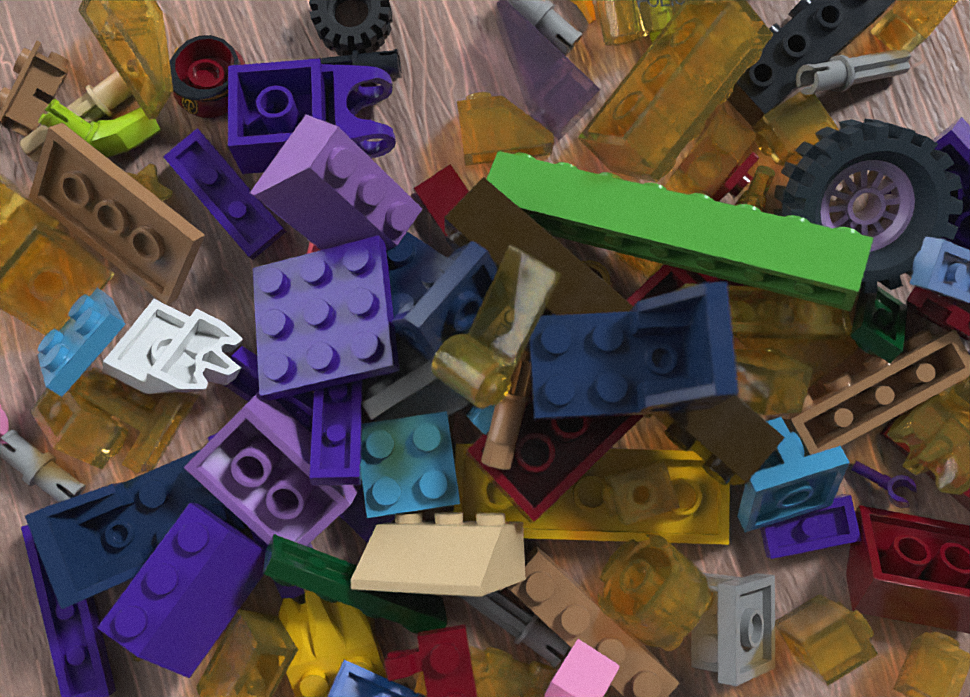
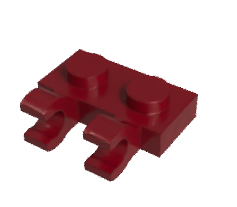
[384,624,479,697]

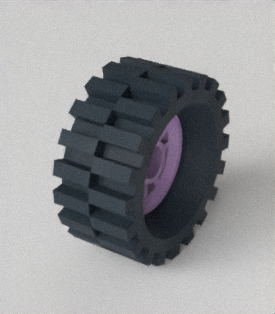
[773,119,963,293]

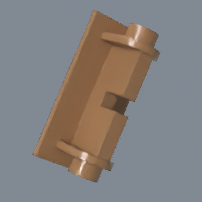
[0,41,69,137]

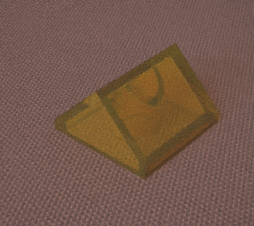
[0,220,115,336]

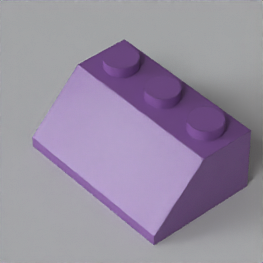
[250,115,422,250]
[184,392,362,546]

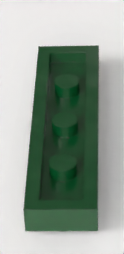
[263,534,448,634]

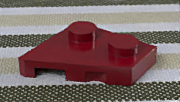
[906,286,970,342]

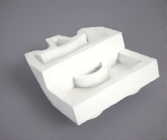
[102,299,243,394]

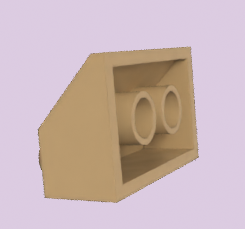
[351,512,525,597]

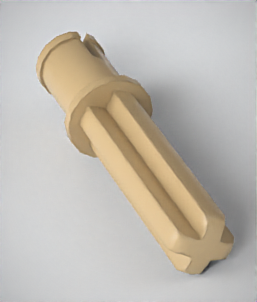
[20,64,143,162]

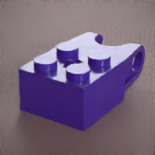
[228,58,396,174]

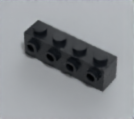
[718,0,896,127]

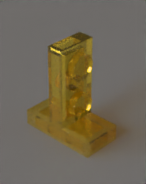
[70,367,200,474]

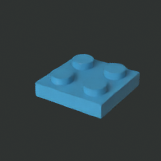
[38,287,126,397]
[361,411,460,518]

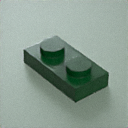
[850,286,908,364]

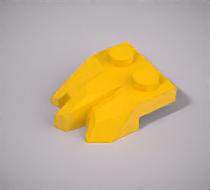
[277,589,387,697]

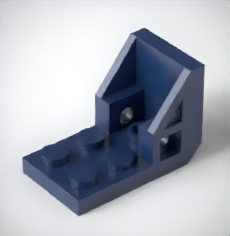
[386,232,513,373]
[527,282,739,420]
[25,449,248,609]

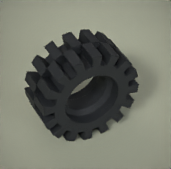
[309,0,393,56]

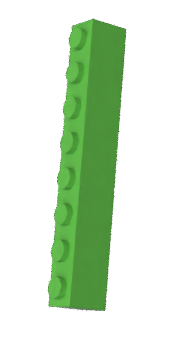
[487,151,874,312]

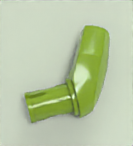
[38,99,161,158]

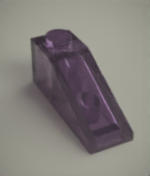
[496,0,600,140]

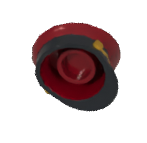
[165,35,246,118]

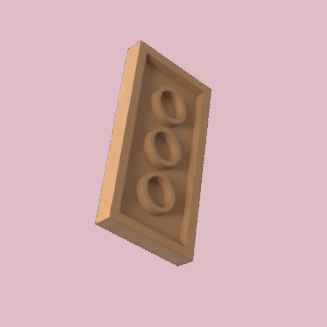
[29,123,205,305]

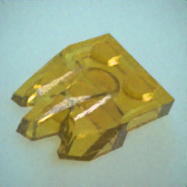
[887,381,970,495]

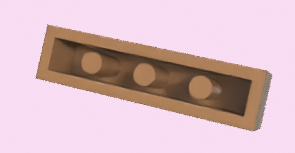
[507,544,680,697]

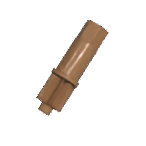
[481,349,532,470]

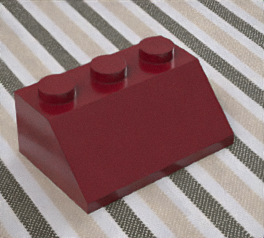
[846,505,970,634]

